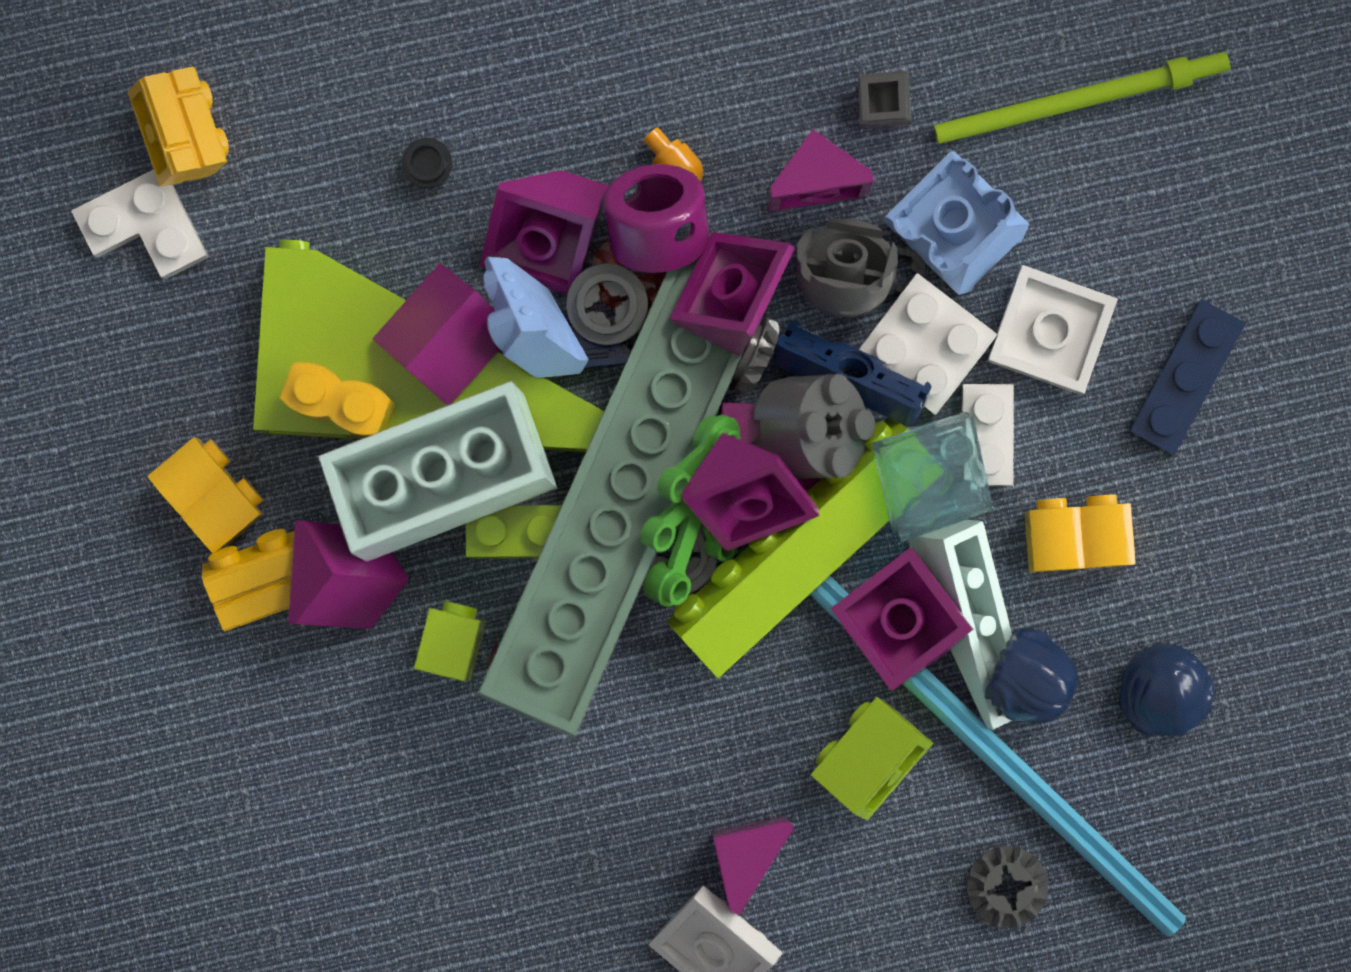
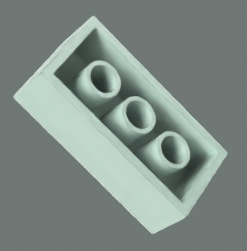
[318,381,557,562]

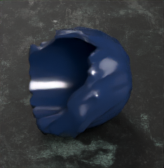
[984,628,1078,723]
[1119,643,1216,737]

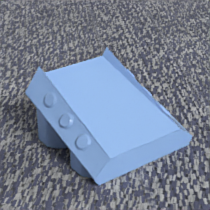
[884,151,1029,295]
[484,257,589,378]

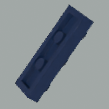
[1127,299,1246,457]

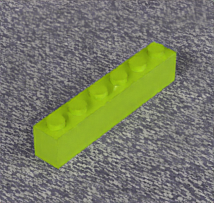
[666,418,943,678]

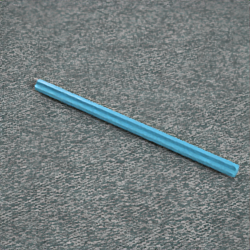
[809,576,1186,937]

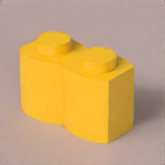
[280,362,395,438]
[147,437,264,553]
[1024,495,1135,573]

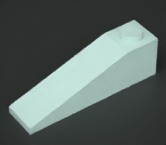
[907,517,1012,730]

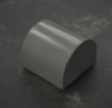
[857,71,912,129]

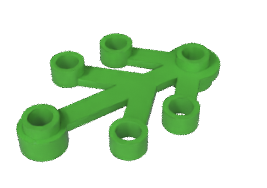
[641,415,741,607]

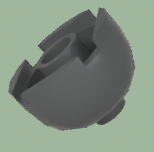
[796,218,898,318]

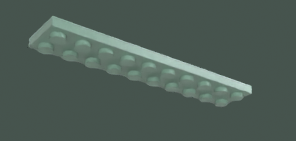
[477,233,745,738]

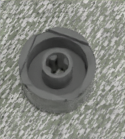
[754,374,875,479]

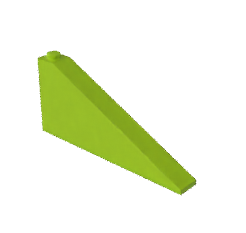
[253,240,604,453]

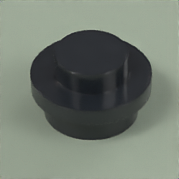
[402,138,453,189]

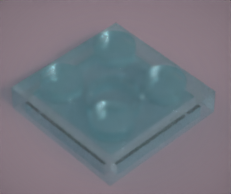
[872,411,994,542]

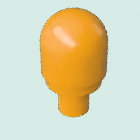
[643,127,703,181]

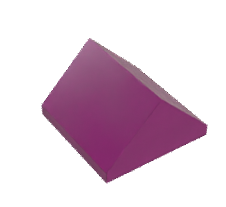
[767,129,874,213]
[670,232,795,356]
[372,263,501,406]
[682,432,820,551]
[288,521,409,629]
[830,547,974,691]
[712,816,794,916]

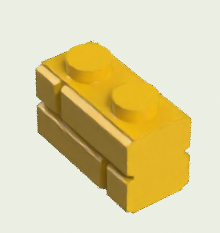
[127,67,229,187]
[202,529,294,632]

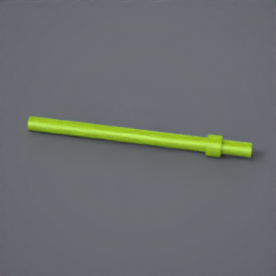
[933,51,1230,144]

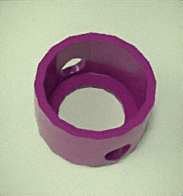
[604,164,709,273]

